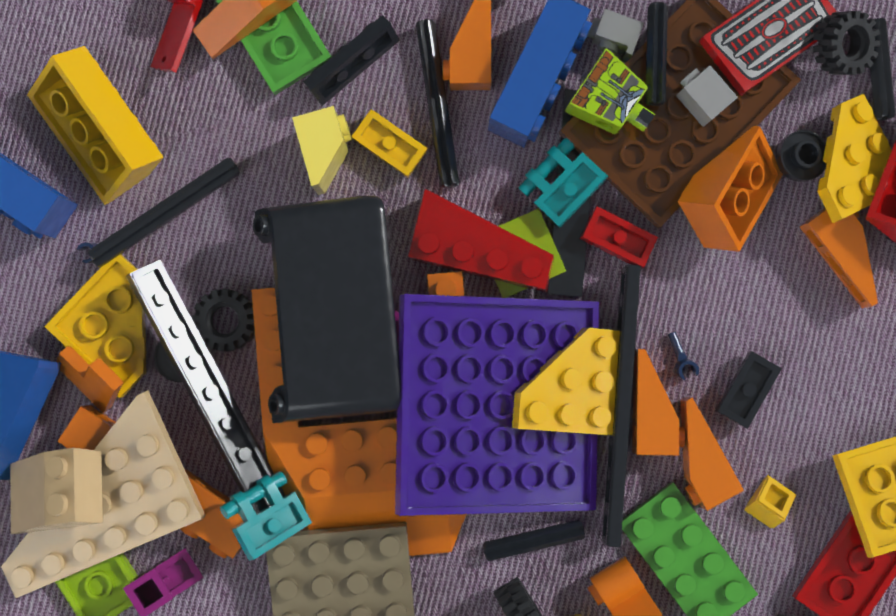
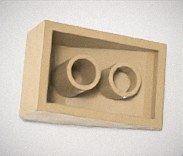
[10,447,103,534]

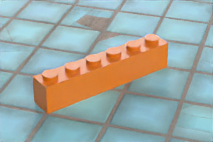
[57,405,243,559]

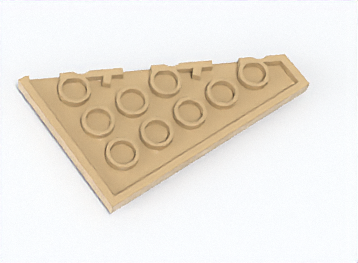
[1,390,206,598]

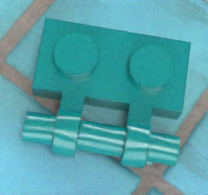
[518,138,608,228]
[220,471,312,561]

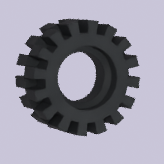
[813,11,880,75]
[192,288,255,352]
[493,577,542,616]

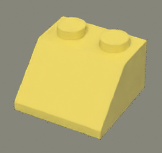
[292,106,352,195]

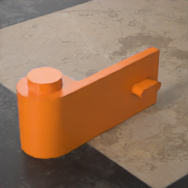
[587,556,663,616]

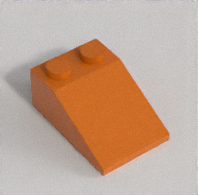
[678,126,783,252]

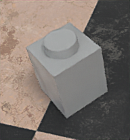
[676,66,738,127]

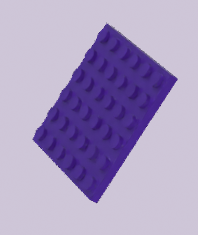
[395,294,599,516]

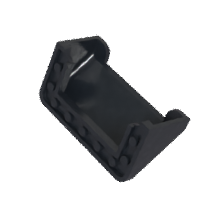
[253,196,401,423]

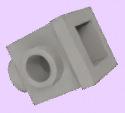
[587,9,644,62]

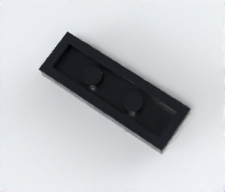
[303,15,400,106]

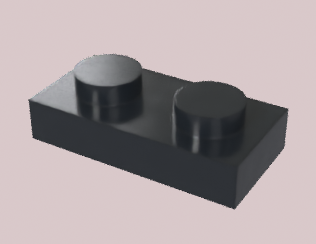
[715,351,782,429]

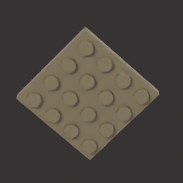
[266,522,415,616]

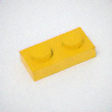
[351,109,428,178]

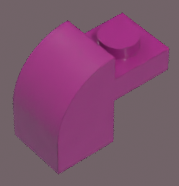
[123,548,204,616]

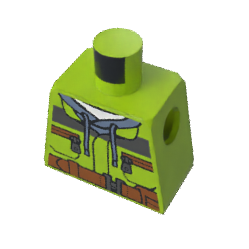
[565,48,655,134]

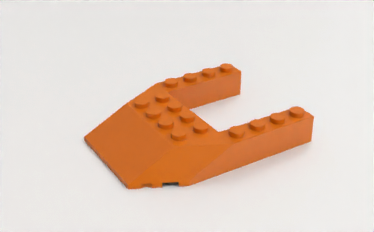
[251,271,466,556]

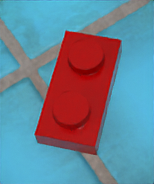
[580,206,658,269]

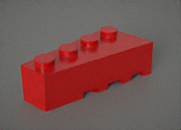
[408,189,554,292]

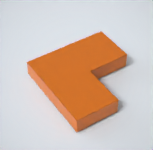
[56,346,123,414]

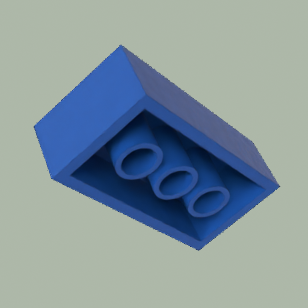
[488,0,593,148]
[0,152,78,239]

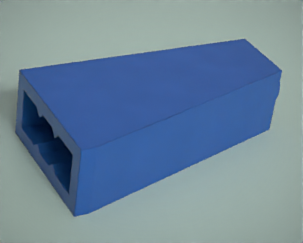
[0,351,61,480]

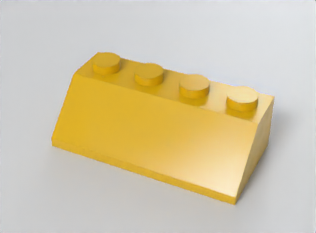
[27,46,164,205]

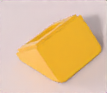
[745,475,797,528]

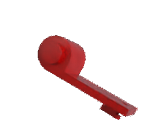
[150,0,203,73]

